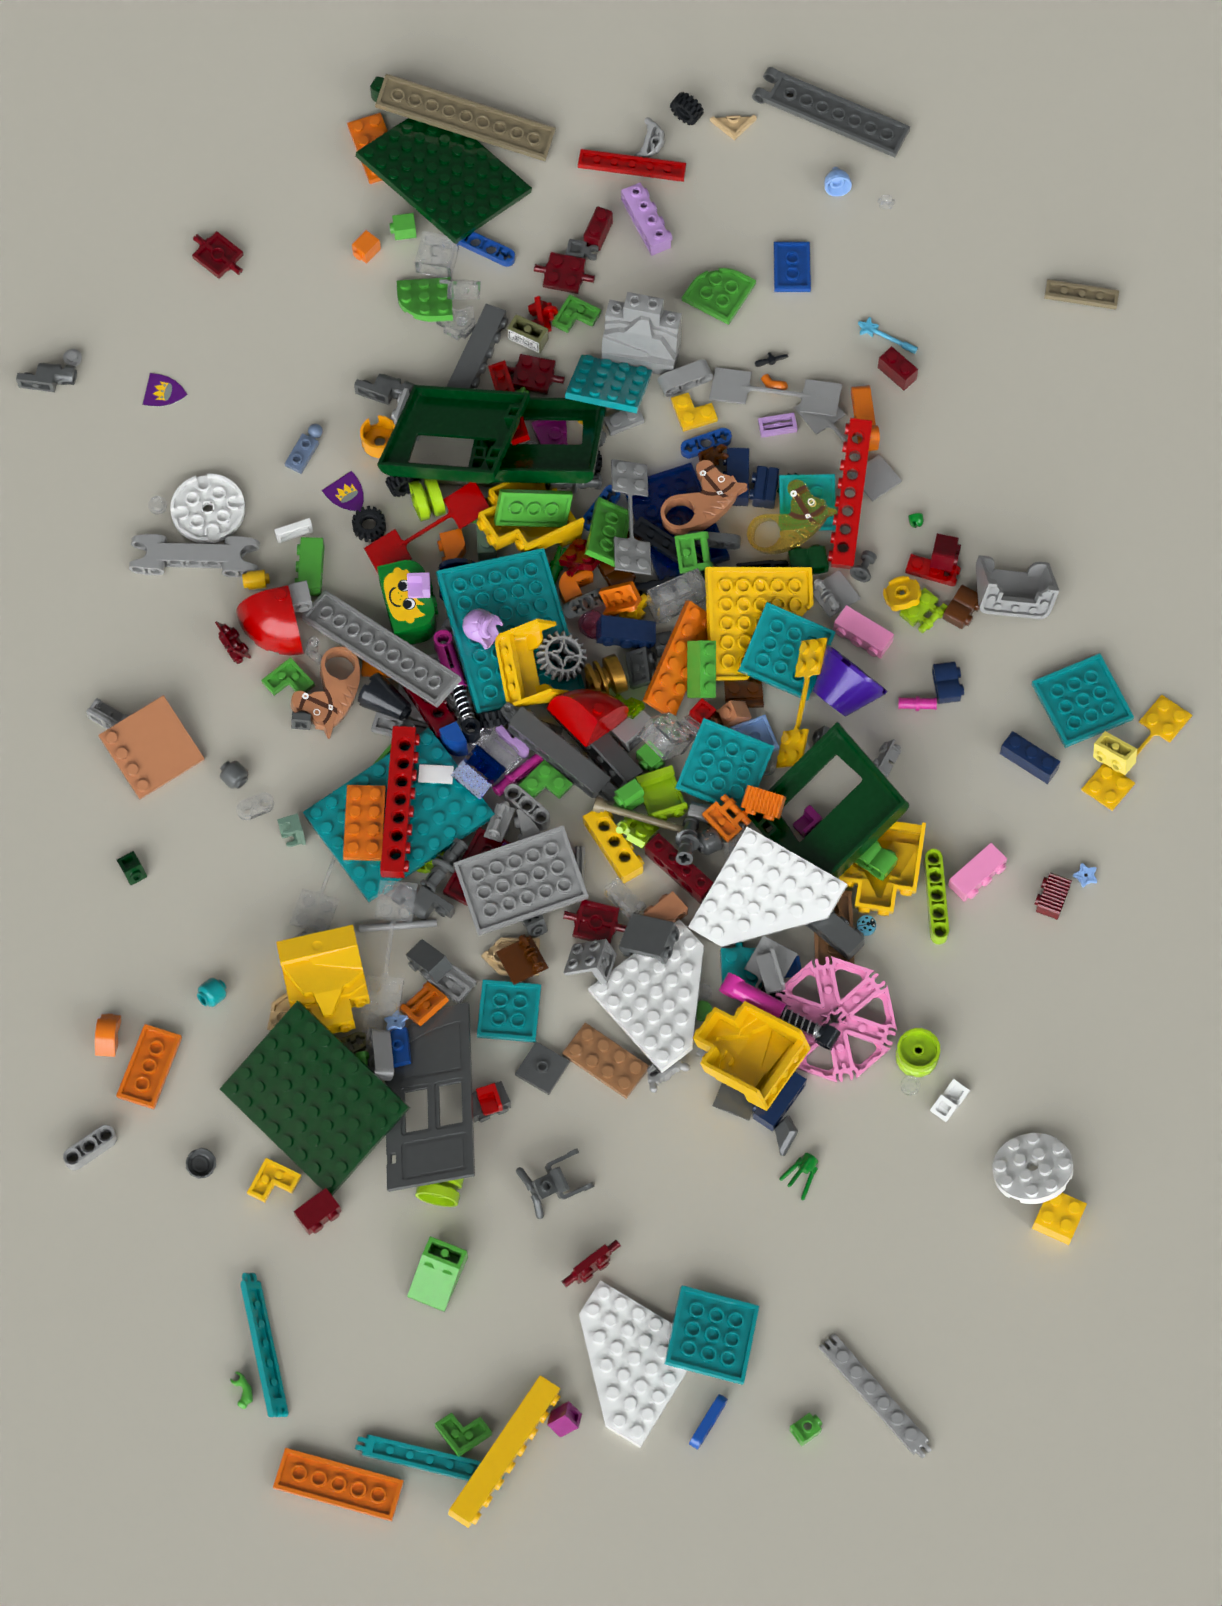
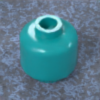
[197,978,226,1007]

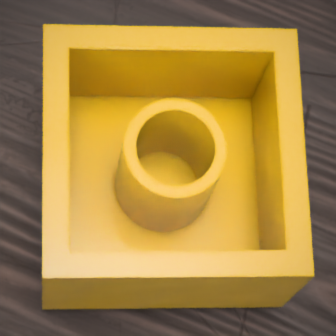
[1032,1192,1087,1245]

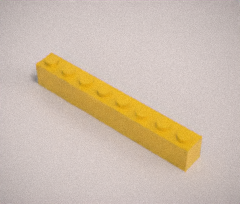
[448,1375,561,1528]

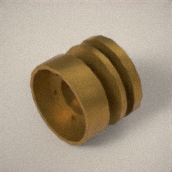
[584,654,628,695]

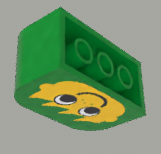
[377,560,438,645]

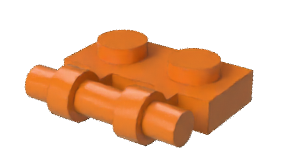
[702,794,752,843]

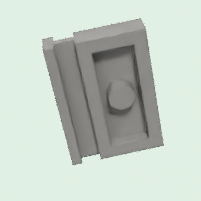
[428,963,477,1004]

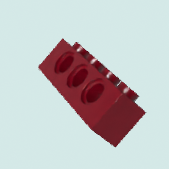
[401,685,458,740]
[645,833,714,904]

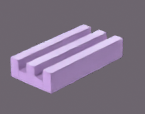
[758,413,798,438]

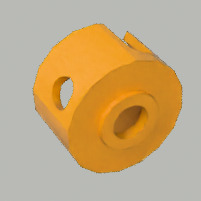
[360,415,395,458]

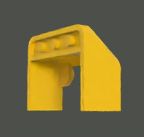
[495,619,568,707]

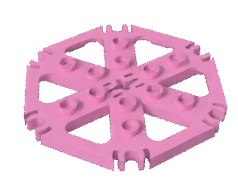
[776,956,897,1083]

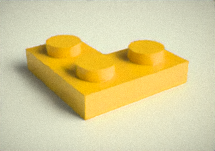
[671,392,718,432]
[247,1158,302,1203]

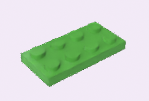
[493,489,573,527]
[585,497,629,567]

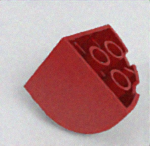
[236,585,304,655]
[547,689,629,747]

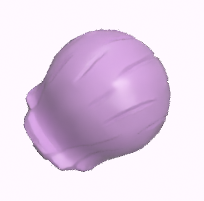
[462,608,503,650]

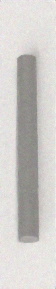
[359,919,437,932]

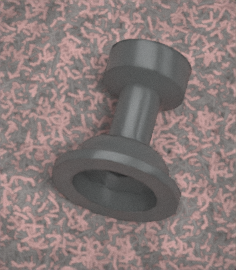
[850,550,877,582]

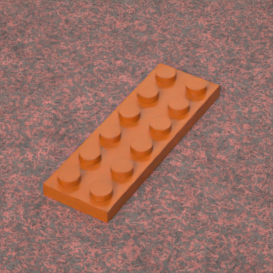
[642,600,708,719]
[273,1448,404,1522]

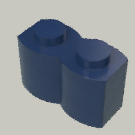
[932,662,964,704]

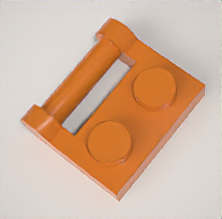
[398,981,449,1027]

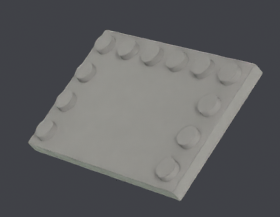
[453,825,589,936]

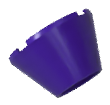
[813,645,888,717]

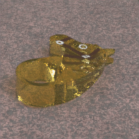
[747,479,838,554]

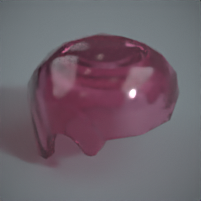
[578,610,602,640]

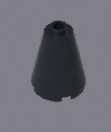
[358,673,412,720]

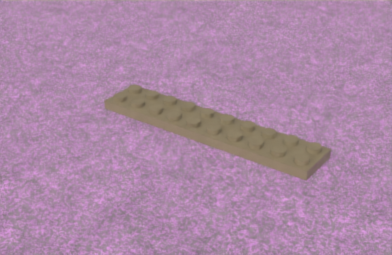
[375,74,556,161]

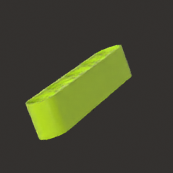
[924,849,949,945]

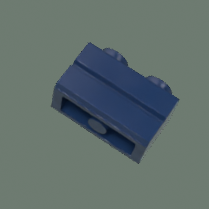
[749,466,779,509]

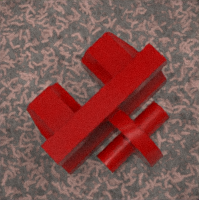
[528,296,558,332]

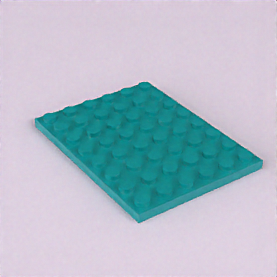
[436,548,585,713]
[303,728,495,903]

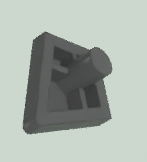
[774,1116,798,1156]

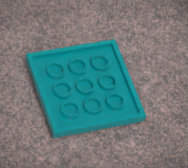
[565,355,652,414]
[738,602,836,701]
[1031,653,1134,748]
[675,718,775,811]
[664,1285,759,1385]

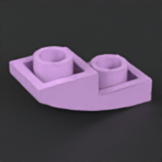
[495,725,530,759]

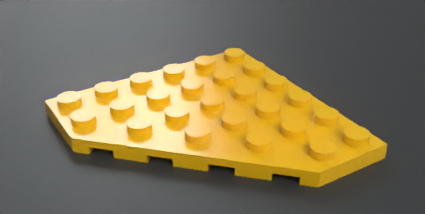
[705,567,814,681]

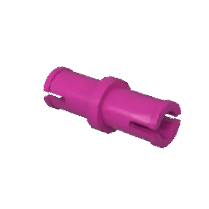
[898,696,937,711]

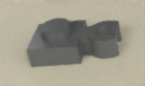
[566,239,599,261]

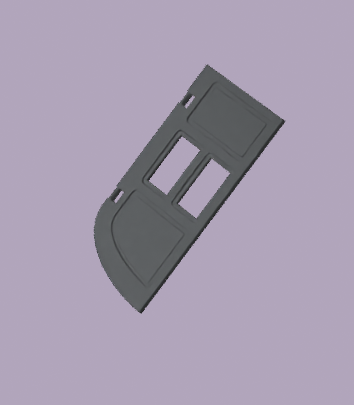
[385,1002,475,1192]

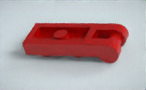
[905,554,961,586]

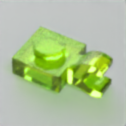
[615,694,645,719]

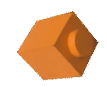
[352,230,381,264]

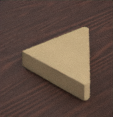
[710,115,757,141]

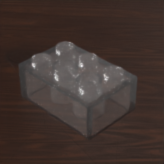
[647,568,706,624]

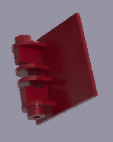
[215,621,251,664]

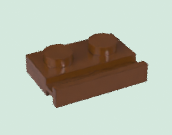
[724,680,764,708]

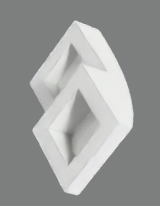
[930,1079,970,1122]

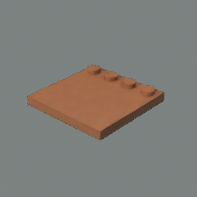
[98,695,205,800]

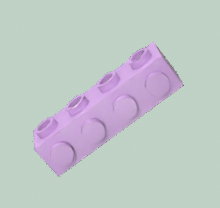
[621,182,673,256]

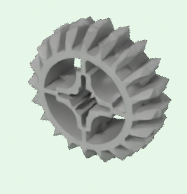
[536,631,587,682]

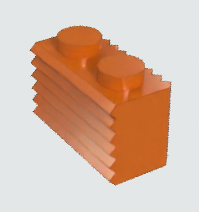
[741,785,786,821]

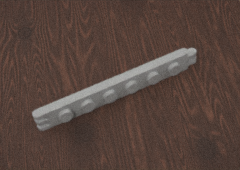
[819,1334,932,1458]

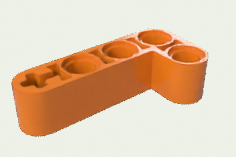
[851,385,880,451]

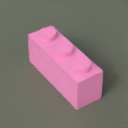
[833,605,894,659]
[948,843,1007,902]

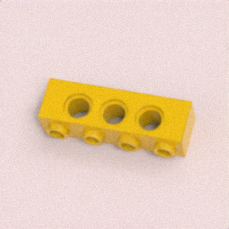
[583,811,644,884]

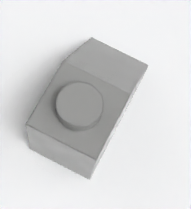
[288,580,313,612]

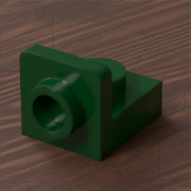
[117,851,147,885]

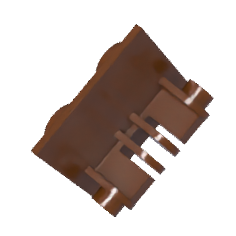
[496,934,549,985]

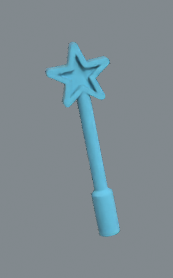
[858,317,918,354]

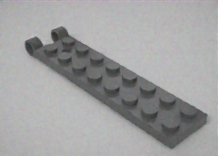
[752,67,910,158]

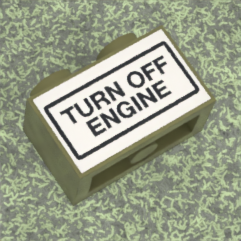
[507,314,549,353]

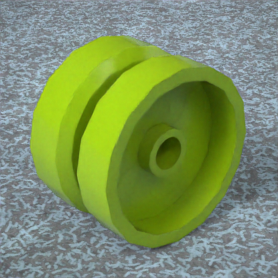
[409,479,446,522]
[895,1028,940,1077]
[415,1178,464,1207]

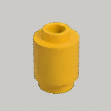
[242,569,270,590]

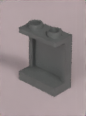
[618,913,680,965]

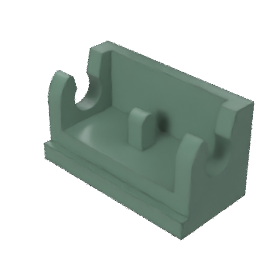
[277,813,306,847]

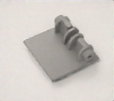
[813,570,861,618]

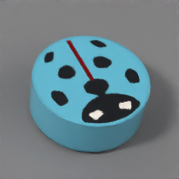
[857,915,876,936]

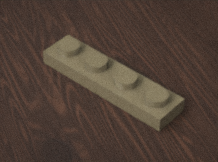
[1044,279,1119,310]

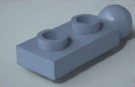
[285,424,323,474]

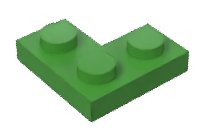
[552,294,601,333]
[261,657,315,696]
[518,760,573,799]
[435,1413,492,1457]

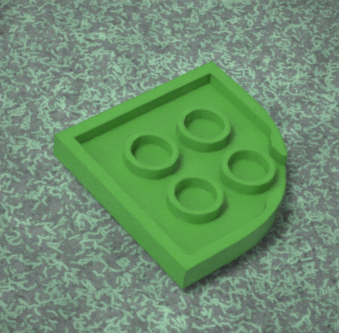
[682,268,756,325]
[397,277,453,322]

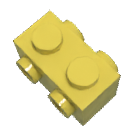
[1093,731,1137,775]

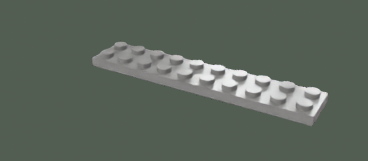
[301,590,462,708]

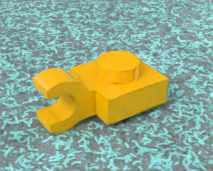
[619,594,650,620]

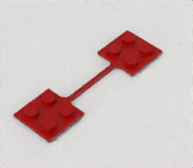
[364,482,490,573]

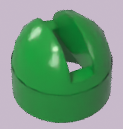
[908,513,924,528]

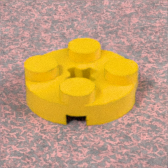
[883,576,921,611]

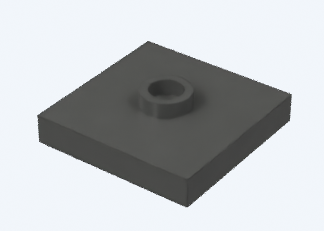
[515,1042,570,1095]

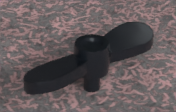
[755,352,788,367]

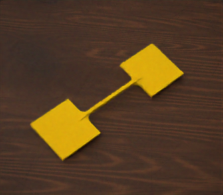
[776,638,828,768]
[1081,695,1193,811]

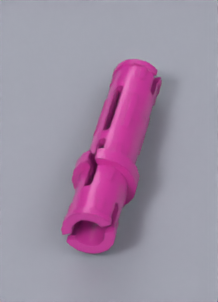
[492,753,543,797]

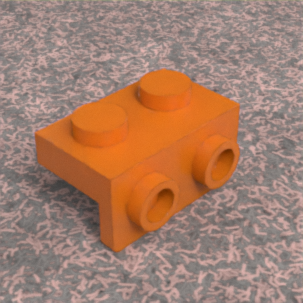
[599,581,642,616]

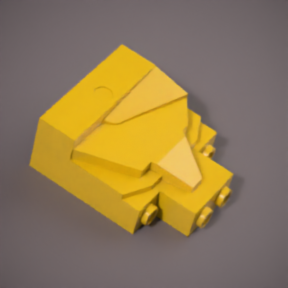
[477,482,585,552]
[839,821,926,916]
[276,925,370,1033]
[693,1001,811,1111]

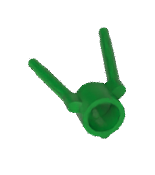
[779,1153,818,1200]

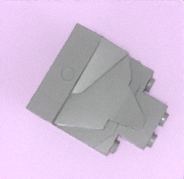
[602,292,682,375]

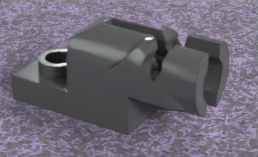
[16,363,77,392]
[354,374,415,405]
[392,884,455,920]

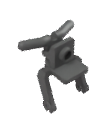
[516,1148,595,1219]

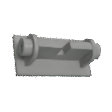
[873,739,901,777]
[484,801,515,843]

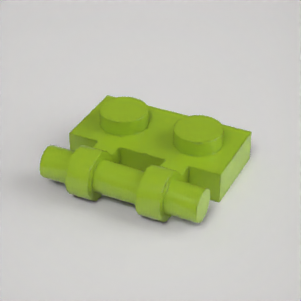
[899,588,948,633]
[616,817,660,849]

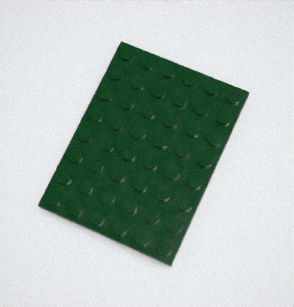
[355,118,532,244]
[220,1001,411,1196]

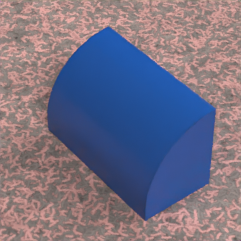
[439,721,468,757]

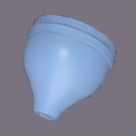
[824,167,852,197]

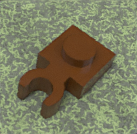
[698,444,729,466]

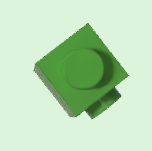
[389,213,417,240]
[636,740,666,772]

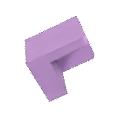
[407,572,431,598]

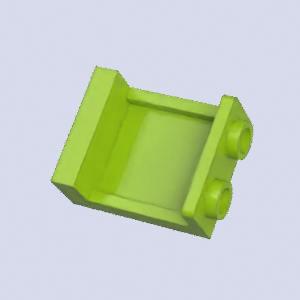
[636,765,688,821]

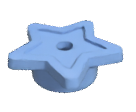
[1073,863,1097,887]
[384,1011,409,1030]

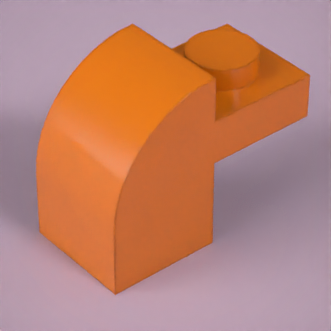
[559,570,594,605]
[95,1014,121,1057]

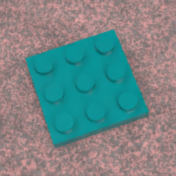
[779,474,836,531]
[477,980,541,1043]

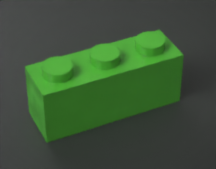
[294,537,325,597]
[687,640,716,698]

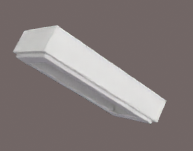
[274,518,313,543]

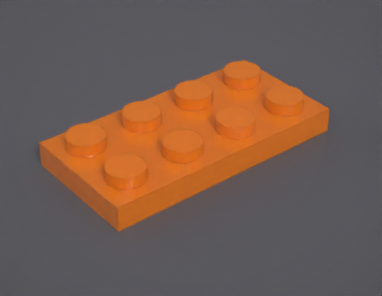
[347,113,388,184]
[343,785,386,861]
[116,1024,182,1109]

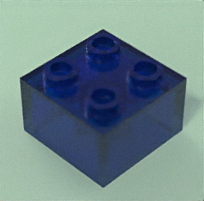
[451,744,506,800]

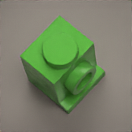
[789,1413,822,1447]

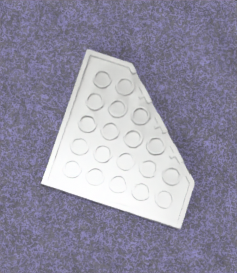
[688,827,848,947]
[588,919,704,1073]
[579,1280,688,1448]

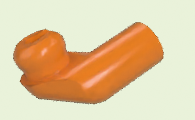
[761,374,788,390]

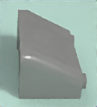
[976,555,1059,619]

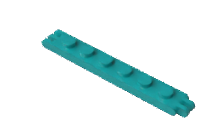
[240,1273,289,1417]
[355,1435,504,1489]

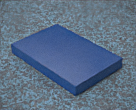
[774,242,811,292]

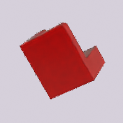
[689,698,716,728]
[476,1083,503,1116]

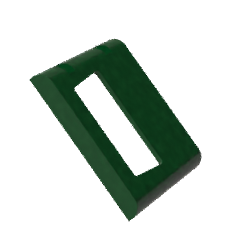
[377,385,530,484]
[468,397,606,483]
[748,722,909,878]

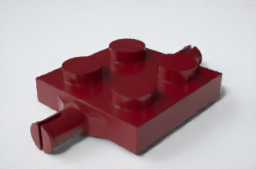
[192,231,244,279]
[534,252,595,294]
[507,354,565,394]
[559,538,601,577]
[563,900,627,945]
[561,1240,621,1288]

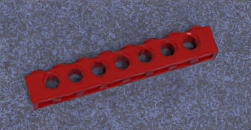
[828,418,872,569]
[380,726,420,878]

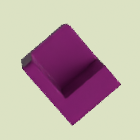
[793,805,823,838]
[547,1401,582,1437]

